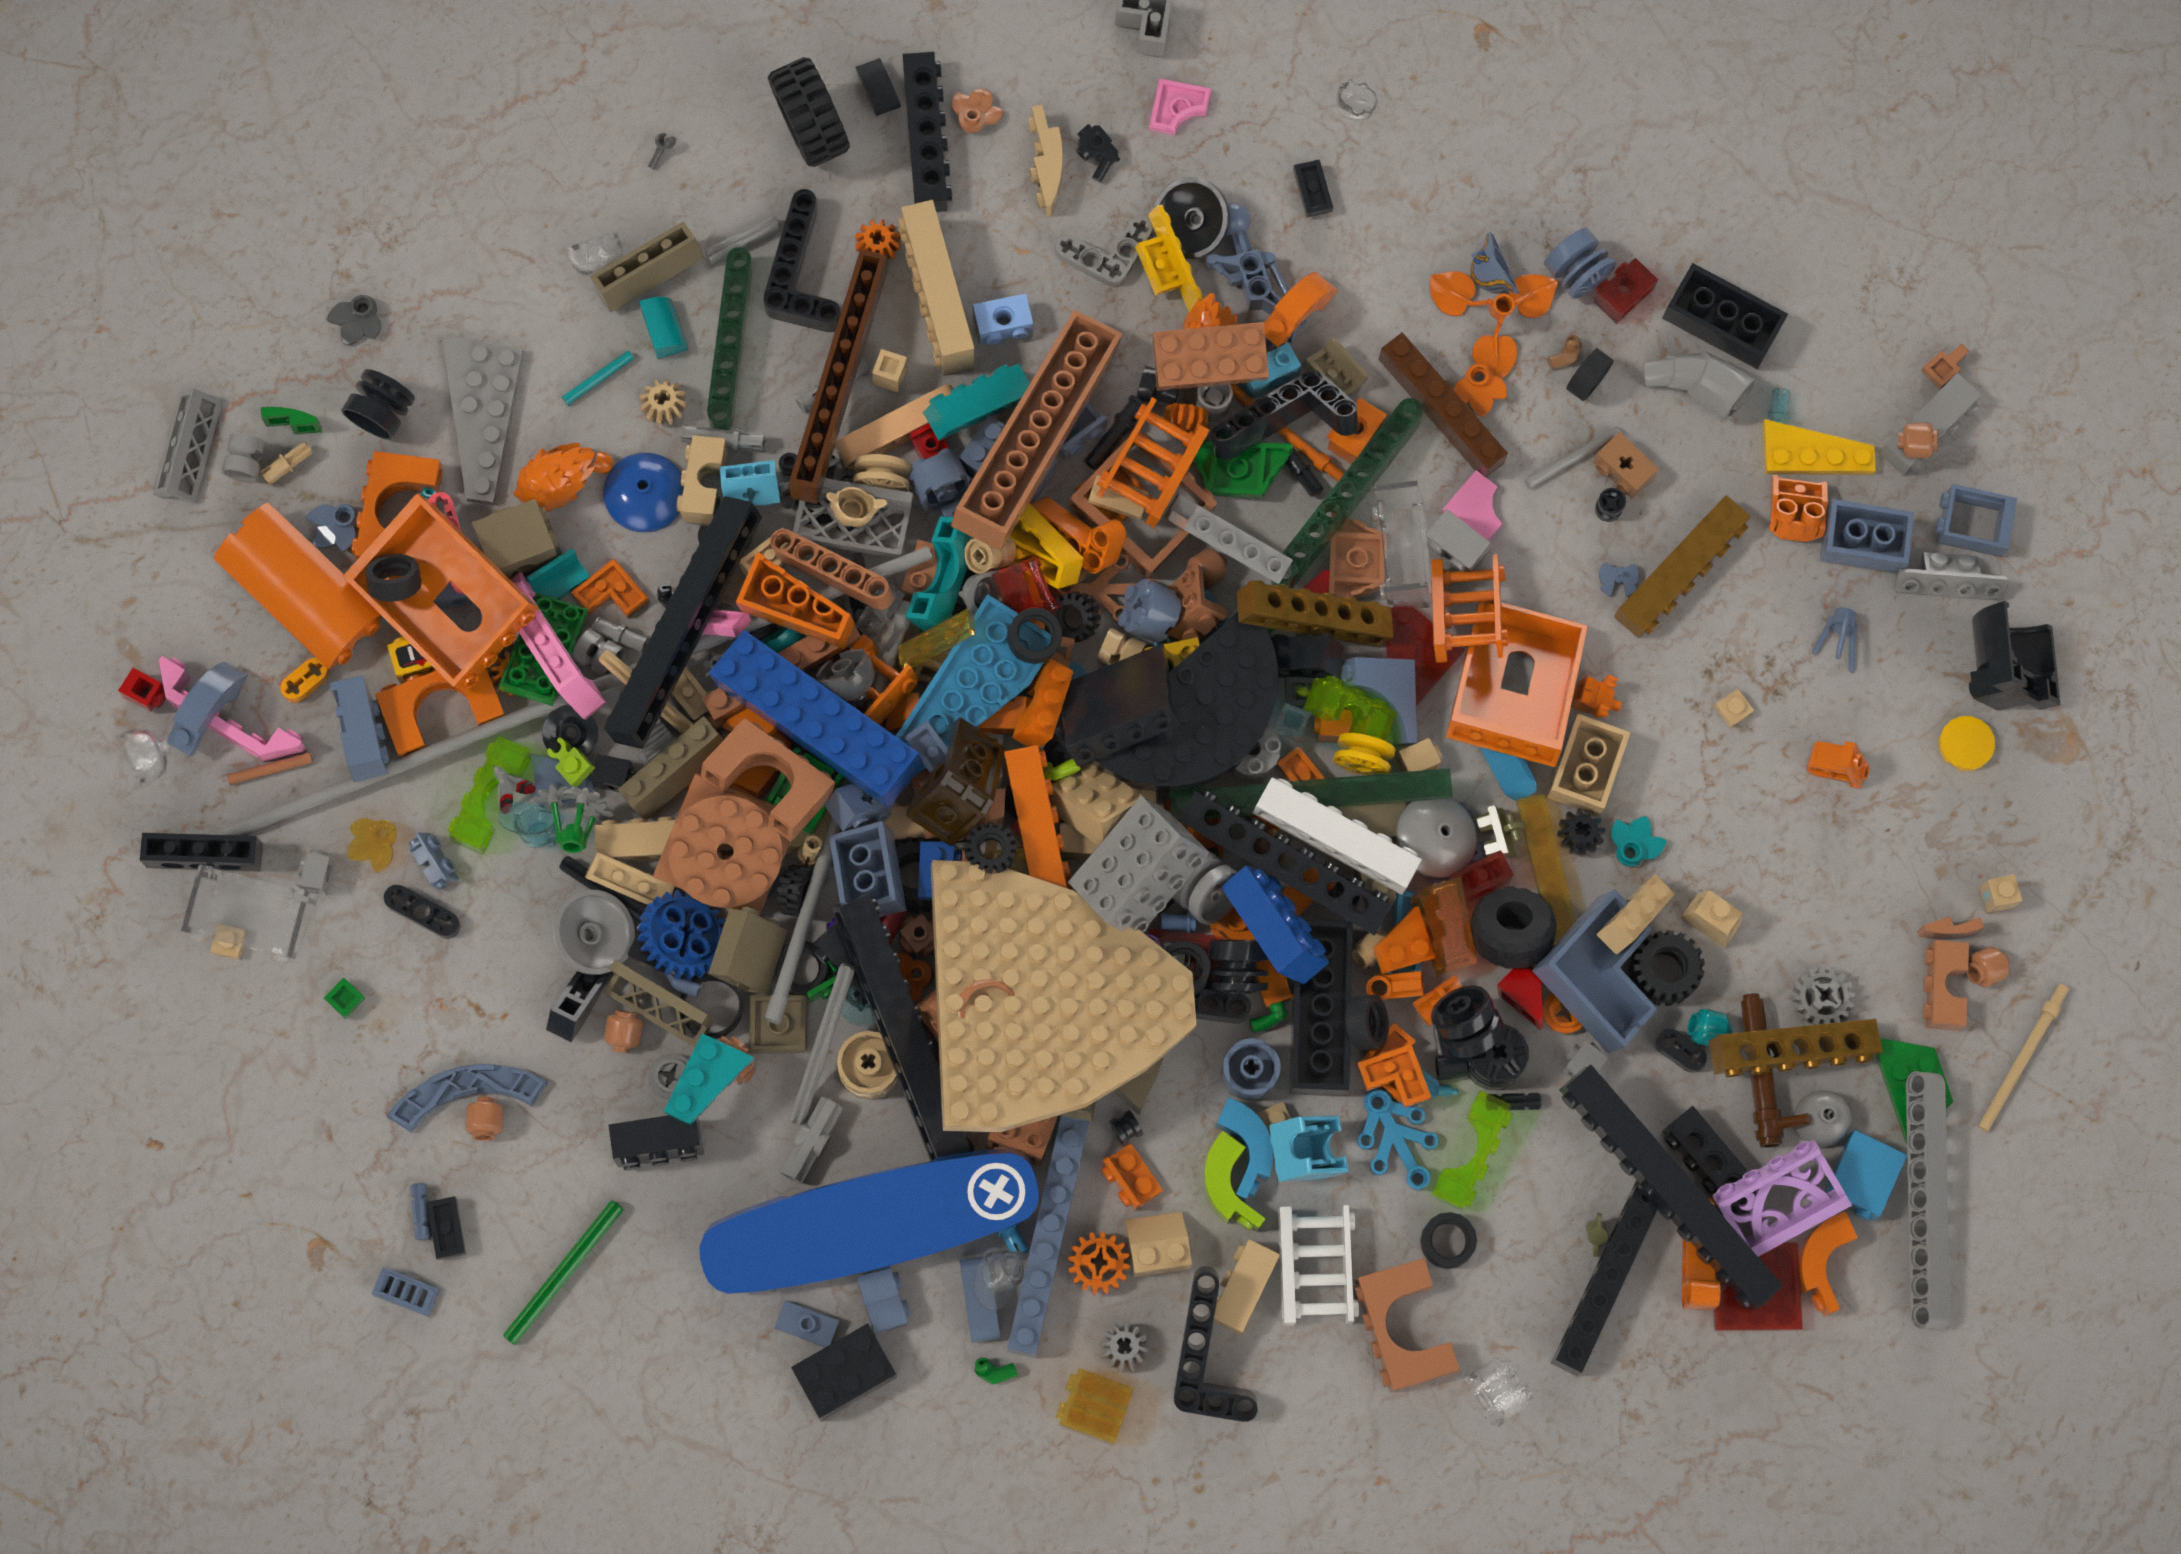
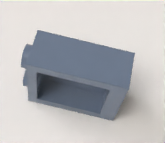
[1935,484,2017,557]

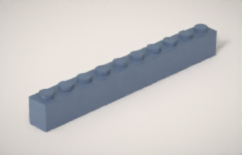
[1007,1116,1090,1358]

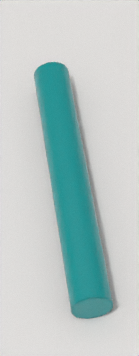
[562,350,634,406]

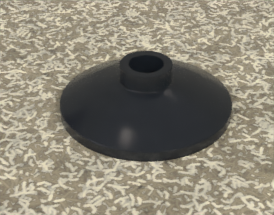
[542,705,598,756]

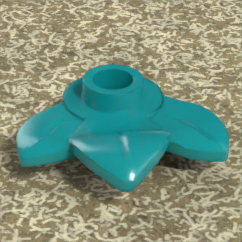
[1611,816,1666,867]

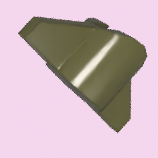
[1585,1213,1608,1257]

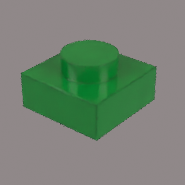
[324,977,366,1019]

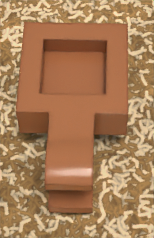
[1921,344,1969,389]

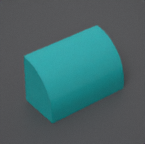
[639,297,689,359]

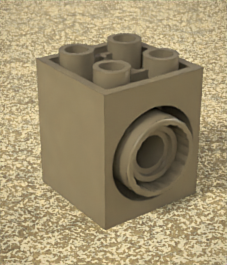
[472,499,562,579]

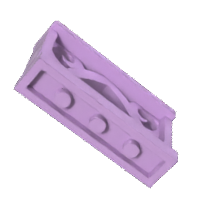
[1713,1140,1852,1256]

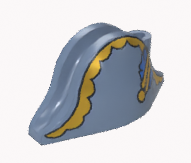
[1470,232,1520,294]

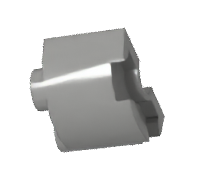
[1233,727,1281,782]

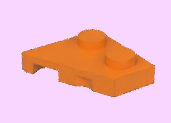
[1373,906,1435,974]

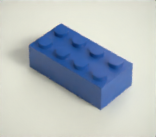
[1221,865,1330,984]

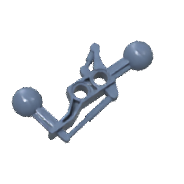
[1206,203,1306,348]

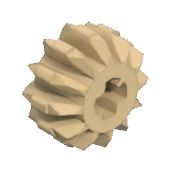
[640,378,687,426]

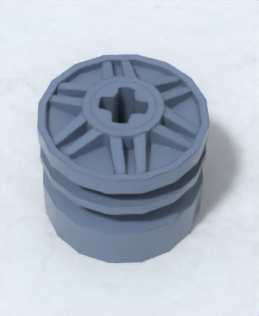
[1543,227,1617,300]

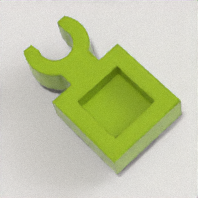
[547,738,595,787]

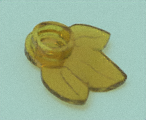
[348,818,397,872]

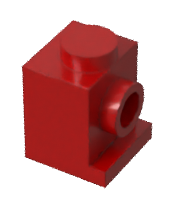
[910,423,948,459]
[118,667,166,712]

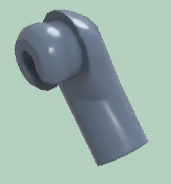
[667,971,701,998]

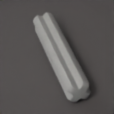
[705,216,780,264]

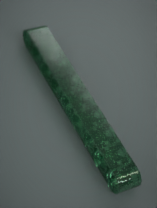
[1271,398,1422,589]

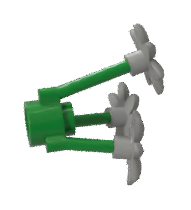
[535,784,614,854]

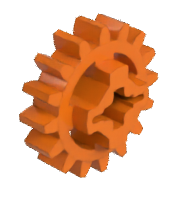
[1068,1231,1130,1296]

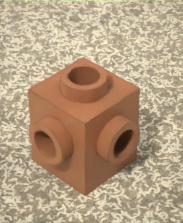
[899,914,935,960]

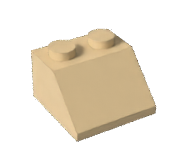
[1125,1211,1192,1277]

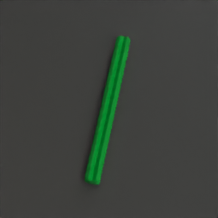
[503,1200,623,1345]

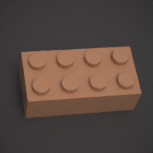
[1152,322,1269,391]

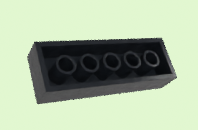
[1289,920,1353,1096]

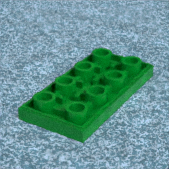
[499,592,588,707]

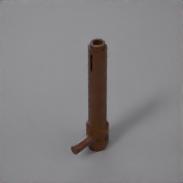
[1741,993,1811,1148]

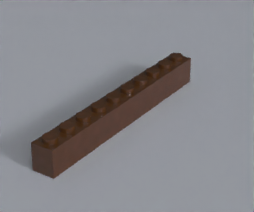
[789,250,887,504]

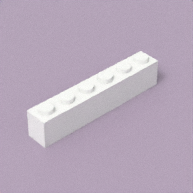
[1253,777,1422,895]

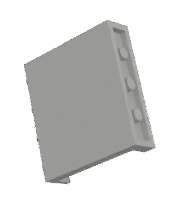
[1164,493,1293,584]

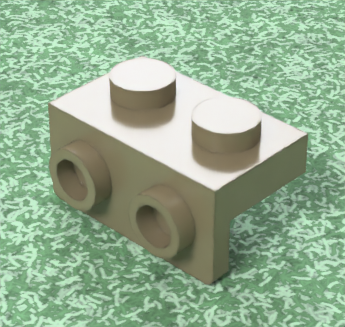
[1302,338,1369,397]

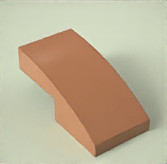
[1917,916,1984,940]

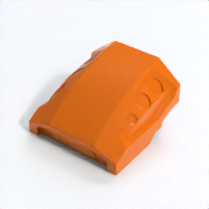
[1769,475,1828,542]

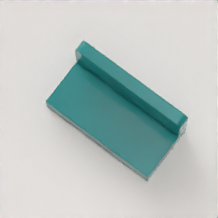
[526,548,590,600]

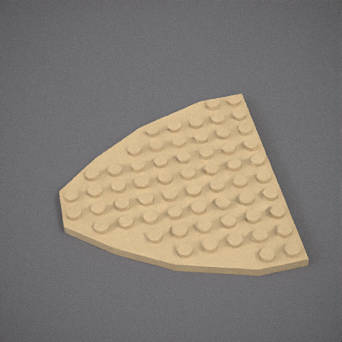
[931,860,1197,1132]

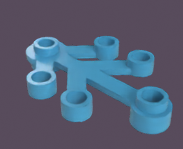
[1357,1088,1439,1191]

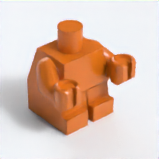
[1571,675,1622,718]

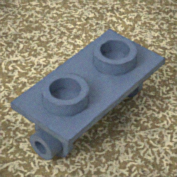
[409,832,459,890]

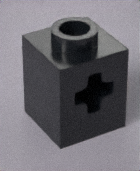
[591,754,636,793]

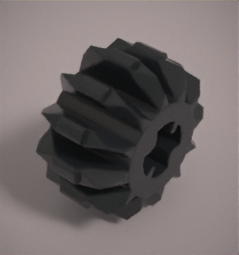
[1557,808,1605,857]

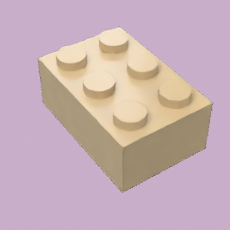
[1547,714,1631,817]
[1050,763,1145,846]

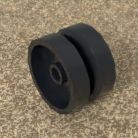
[1431,985,1505,1058]

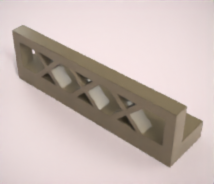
[603,960,716,1047]

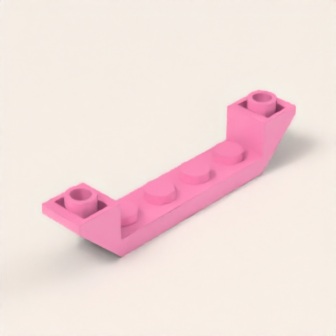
[510,572,607,720]
[159,656,306,762]

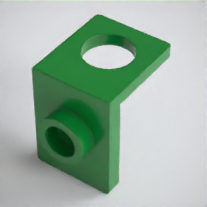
[807,962,836,1003]

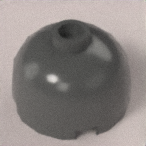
[817,649,875,702]

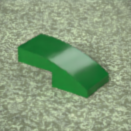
[261,407,322,435]

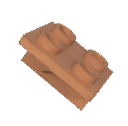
[986,1115,1058,1167]

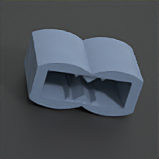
[857,1267,911,1335]

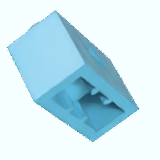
[720,460,780,506]

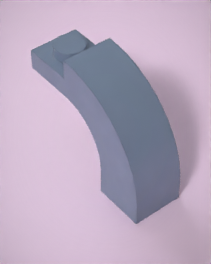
[166,662,248,756]

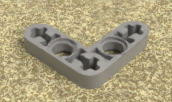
[1055,216,1153,287]

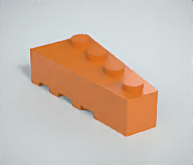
[736,551,855,649]

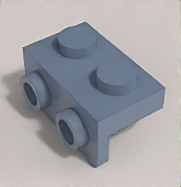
[1059,401,1108,459]

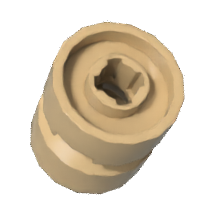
[964,537,1016,574]
[1097,628,1147,665]

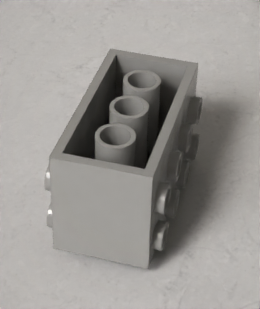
[1068,796,1210,932]

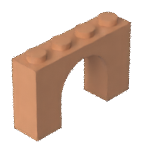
[700,718,835,842]
[1353,1258,1460,1393]

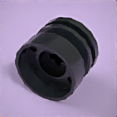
[341,369,415,440]
[1209,939,1269,994]
[1466,1024,1529,1090]

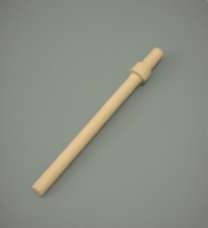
[1978,984,2069,1132]

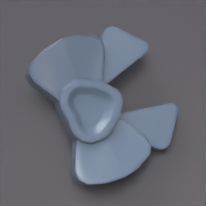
[1599,563,1639,597]

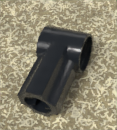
[1433,1026,1468,1080]

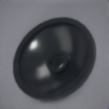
[1153,177,1230,259]

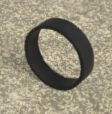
[680,975,743,1039]

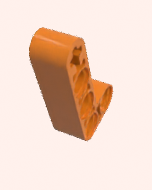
[1030,497,1126,573]
[1682,1198,1720,1310]

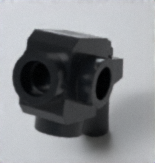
[1076,124,1120,183]

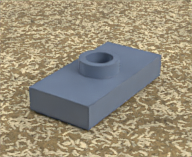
[775,1301,840,1347]

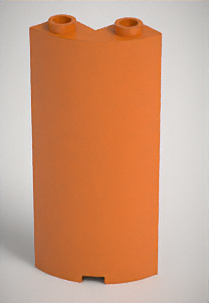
[213,502,382,669]

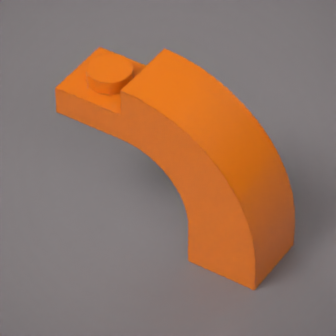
[1264,272,1339,347]
[1796,1211,1858,1316]

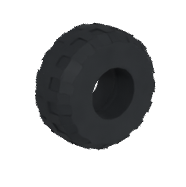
[1470,887,1556,969]

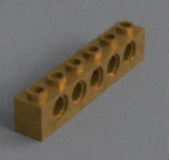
[1237,580,1393,647]
[1708,1019,1883,1078]

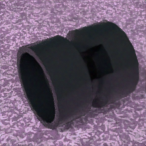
[1137,365,1179,407]

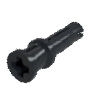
[1084,395,1146,471]

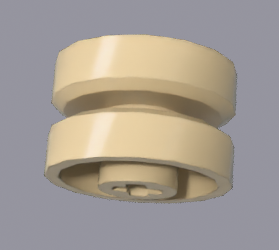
[837,1031,898,1100]

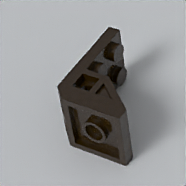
[906,717,1005,846]

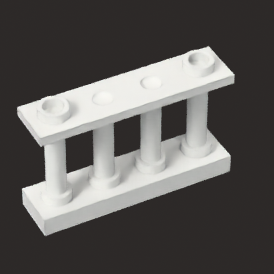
[1278,1205,1359,1326]

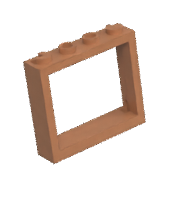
[1067,431,1218,578]

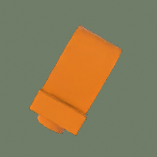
[1806,741,1870,789]

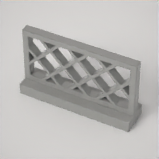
[793,478,913,558]

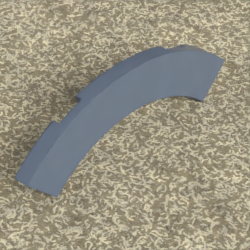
[387,1064,548,1133]

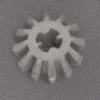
[1099,1322,1149,1373]

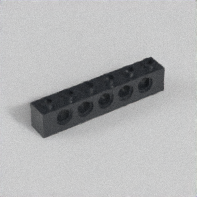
[902,52,952,212]

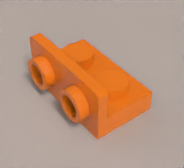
[1101,1143,1163,1211]

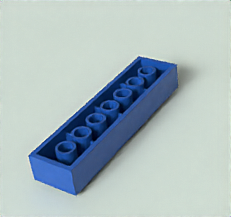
[709,630,924,808]

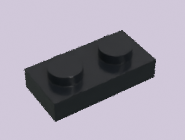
[1293,159,1333,218]
[426,1196,466,1260]

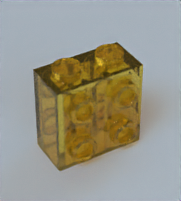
[1055,1368,1134,1446]

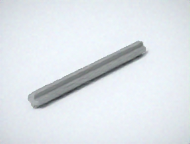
[790,963,855,1125]

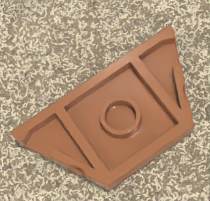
[1329,508,1386,599]

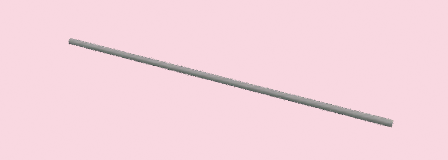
[220,546,933,835]

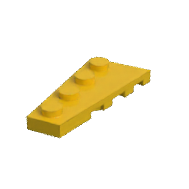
[1763,419,1876,475]

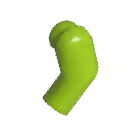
[1043,758,1081,782]

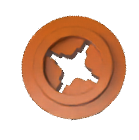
[1543,993,1582,1035]

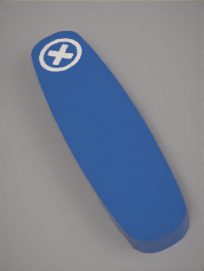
[699,1148,1039,1294]

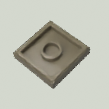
[749,995,808,1053]

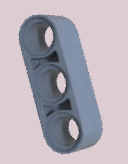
[959,1255,1001,1343]

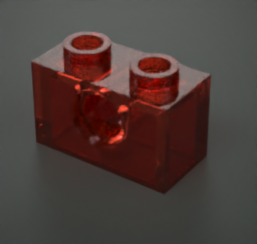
[1594,258,1658,324]
[1447,850,1514,906]

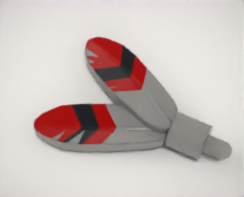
[494,766,536,815]

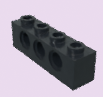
[140,833,263,871]
[1662,1106,1756,1215]

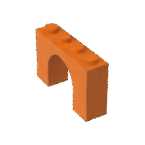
[352,451,443,559]
[375,668,505,757]

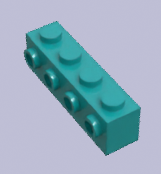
[923,363,1030,441]

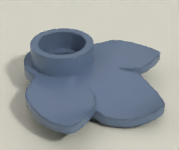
[306,504,358,552]

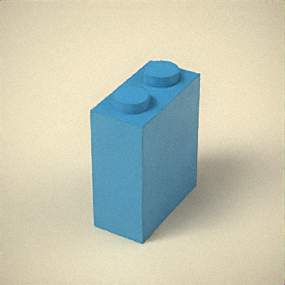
[1824,1130,1907,1221]

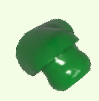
[1249,1001,1288,1033]
[974,1357,1018,1385]

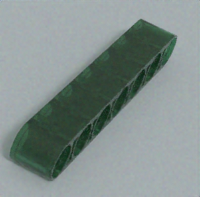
[707,247,753,430]

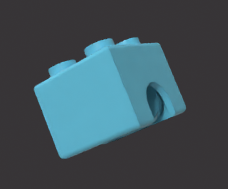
[1269,1116,1349,1182]

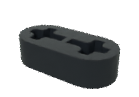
[1656,1029,1707,1073]

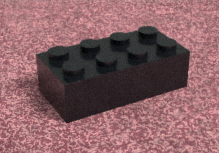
[1662,263,1788,370]

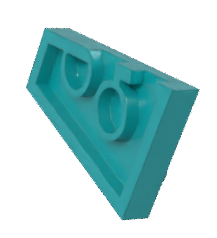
[663,1033,755,1125]

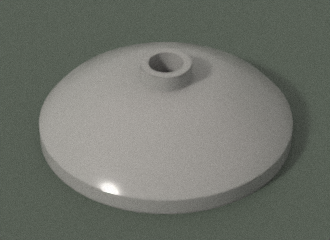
[1396,795,1477,878]
[552,890,635,975]

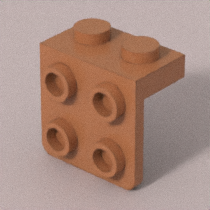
[1166,564,1227,641]

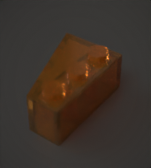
[1409,877,1477,977]

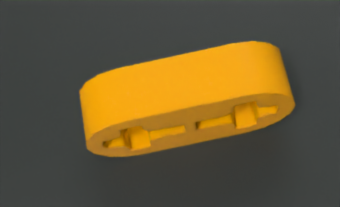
[280,657,330,703]

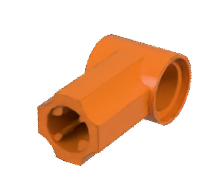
[1366,971,1424,1000]

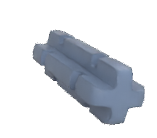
[410,1183,431,1240]

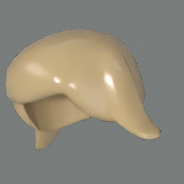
[826,487,887,527]

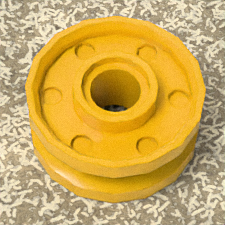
[1333,733,1396,777]

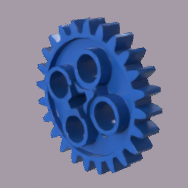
[637,890,726,980]

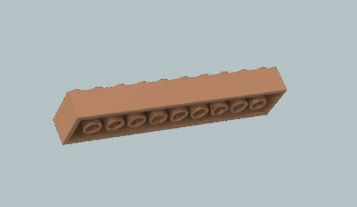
[951,309,1123,551]

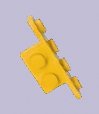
[1135,205,1202,312]

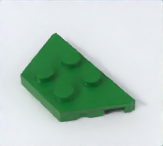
[1194,440,1293,498]
[1876,1038,1953,1144]

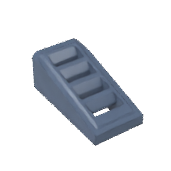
[372,1267,440,1317]

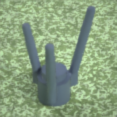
[1812,607,1858,672]

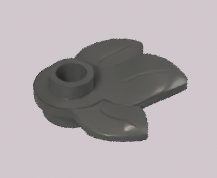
[327,295,381,345]

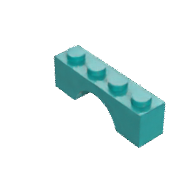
[905,516,975,633]

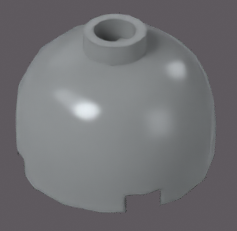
[1793,1090,1852,1149]

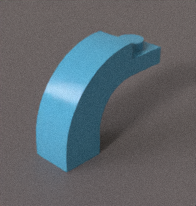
[1215,1097,1273,1203]

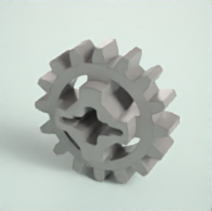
[1792,966,1855,1025]

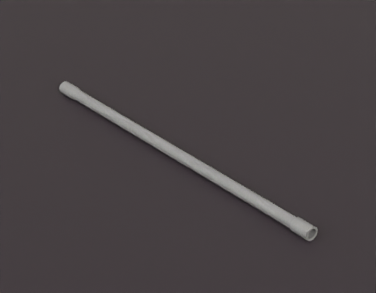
[764,600,910,1024]

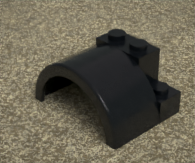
[1969,601,2061,711]

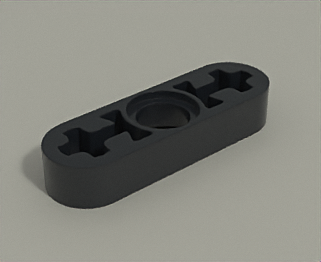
[384,885,460,939]

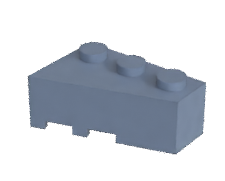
[330,675,390,782]

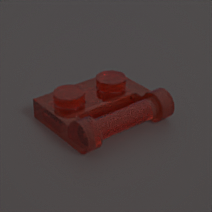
[991,556,1059,614]

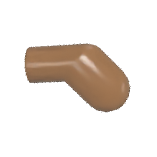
[1548,335,1582,369]

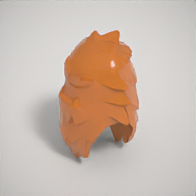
[1183,293,1238,329]
[513,443,595,512]

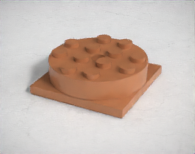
[652,772,790,916]

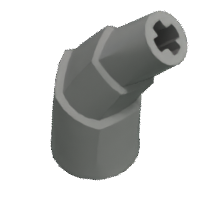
[1643,351,1758,421]

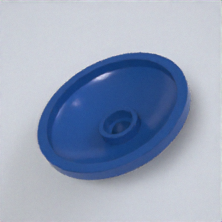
[603,453,684,533]

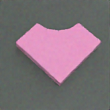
[1149,78,1212,135]
[1441,470,1502,541]

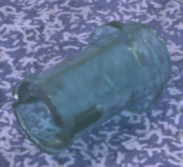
[1768,388,1790,424]

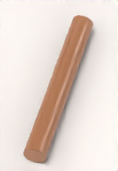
[227,752,313,785]

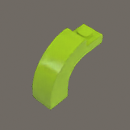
[1203,1130,1266,1231]

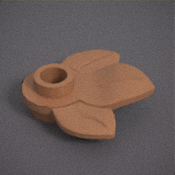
[951,89,1004,133]

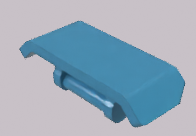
[1480,747,1537,802]

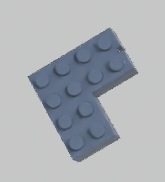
[1532,889,1657,1053]

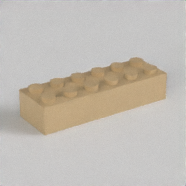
[897,200,974,375]

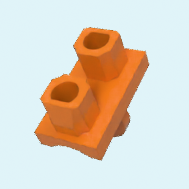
[1413,975,1462,1027]

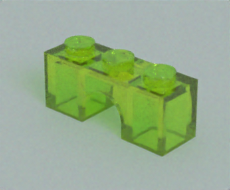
[1303,676,1396,741]

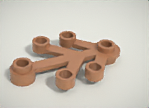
[1052,553,1157,624]

